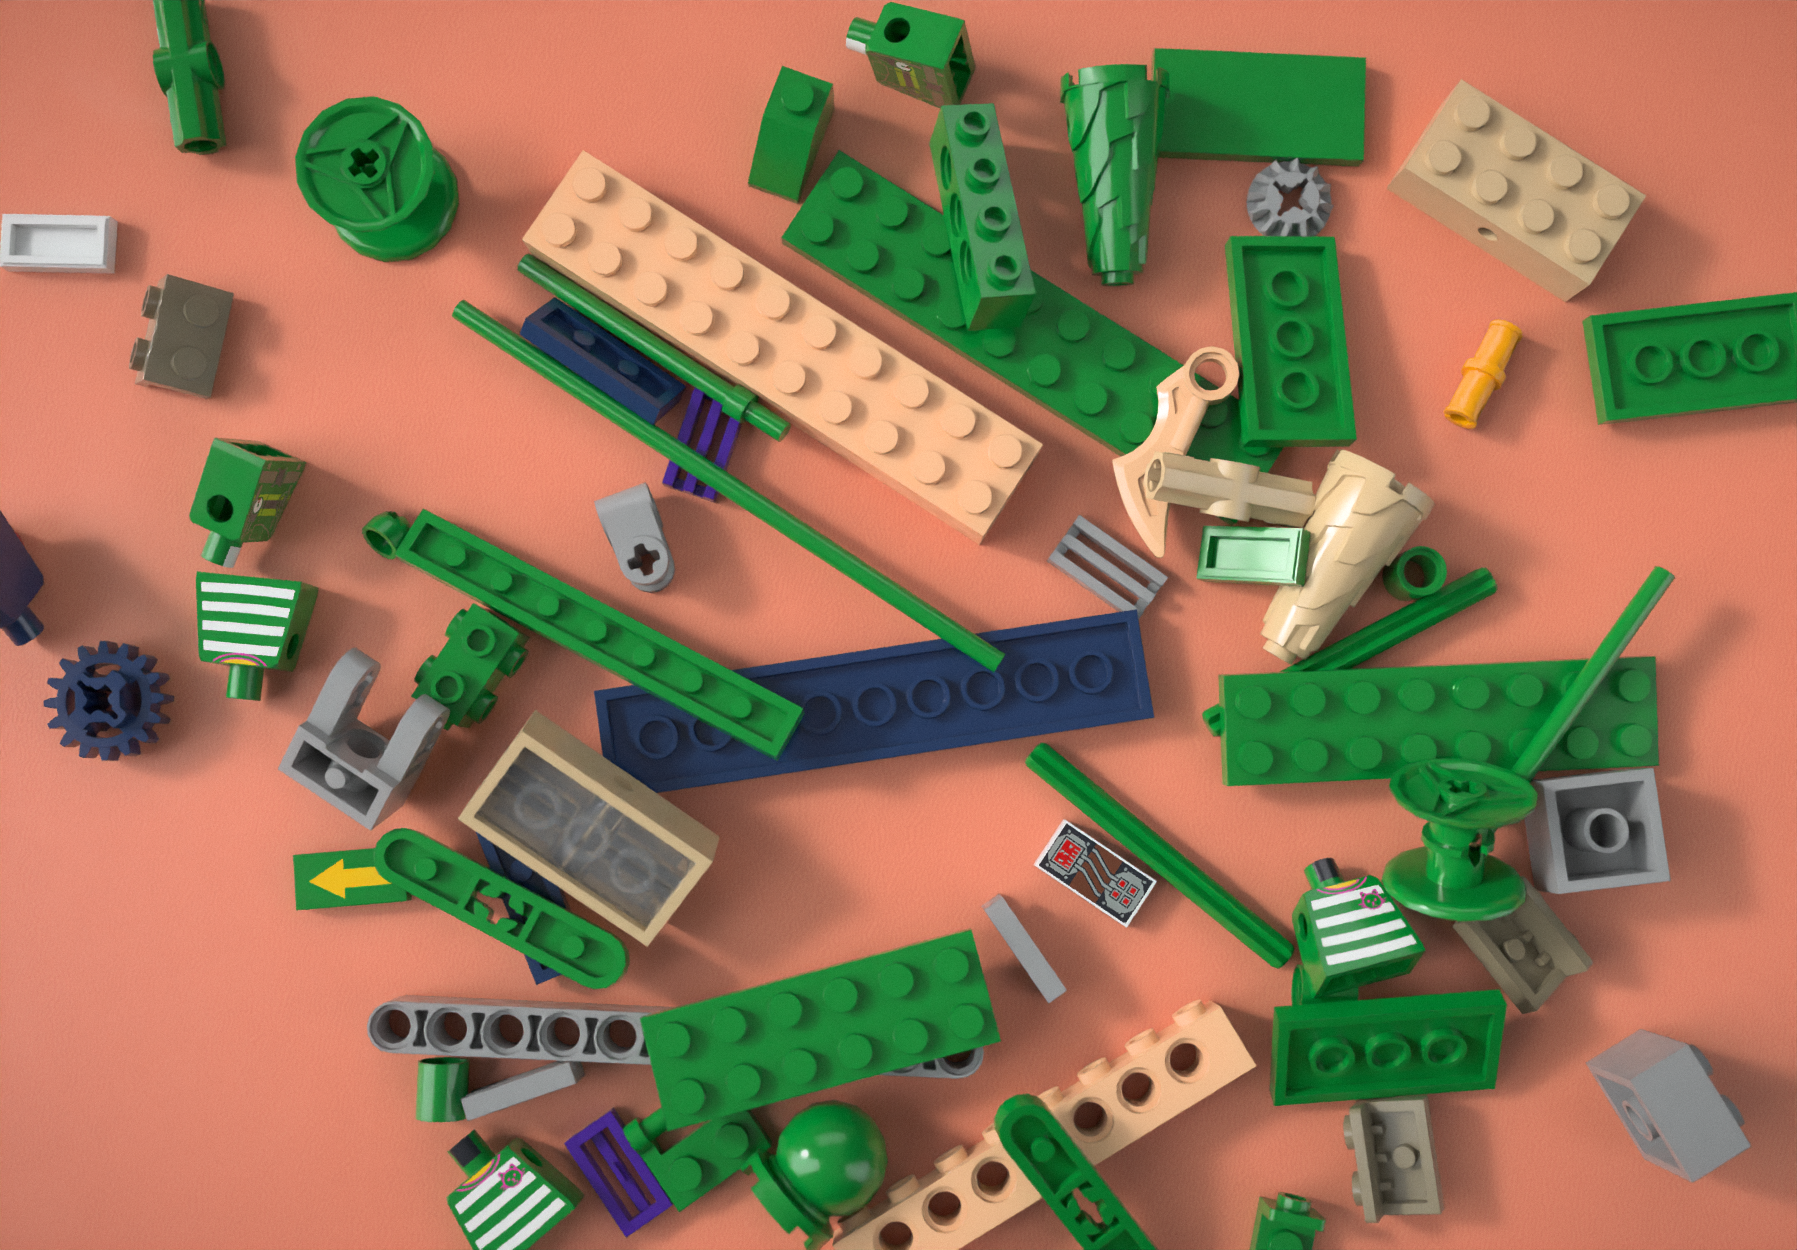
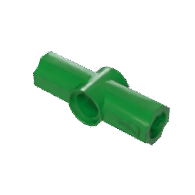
[153,0,226,155]

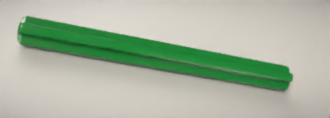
[1202,567,1498,737]
[1025,742,1295,969]

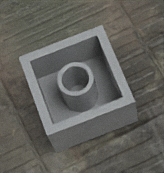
[1524,768,1671,894]
[1586,1029,1751,1183]

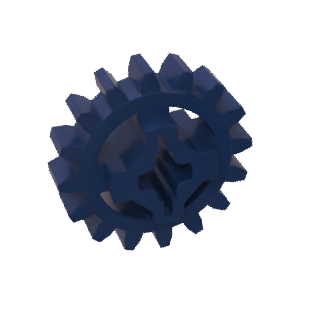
[43,641,174,761]

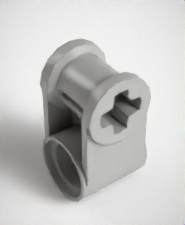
[594,482,675,593]

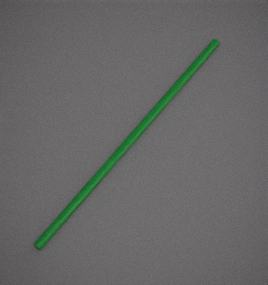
[452,300,1006,673]

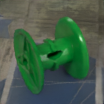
[295,96,459,262]
[1381,758,1538,921]

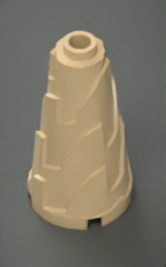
[1260,449,1435,665]

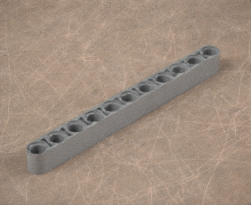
[367,995,984,1079]

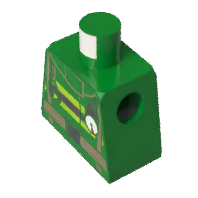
[846,2,976,108]
[189,437,307,568]

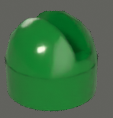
[362,511,411,559]

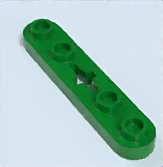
[373,828,630,989]
[994,1094,1158,1250]

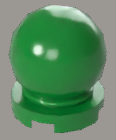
[741,1100,888,1250]

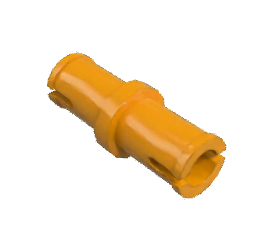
[1443,319,1523,429]

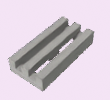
[1047,515,1168,620]
[981,894,1067,1003]
[461,1061,585,1121]

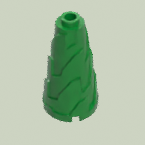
[1060,64,1170,286]

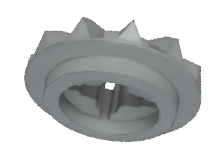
[1247,158,1334,236]

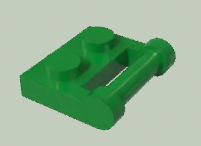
[623,1107,773,1212]

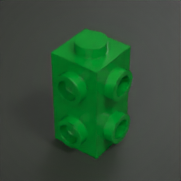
[411,603,530,731]

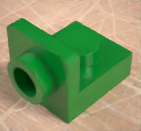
[1249,1192,1326,1250]

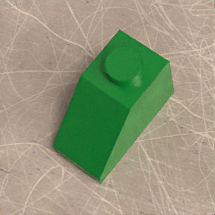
[748,66,835,204]

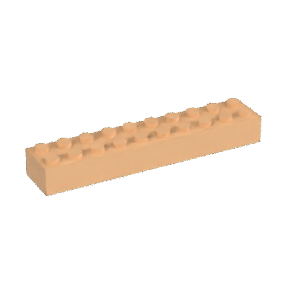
[522,150,1043,545]

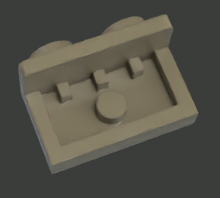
[129,274,234,399]
[1452,876,1593,1014]
[1343,1095,1445,1223]

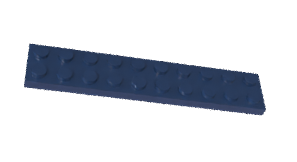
[594,609,1154,793]

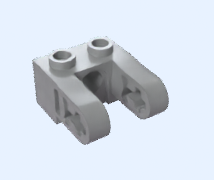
[278,648,450,831]

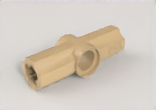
[1143,452,1316,528]

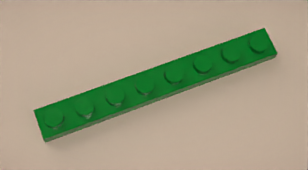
[394,509,805,762]

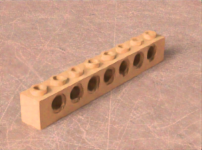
[833,999,1256,1250]

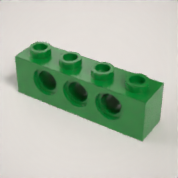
[929,103,1036,331]

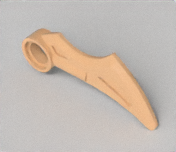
[1112,346,1239,558]

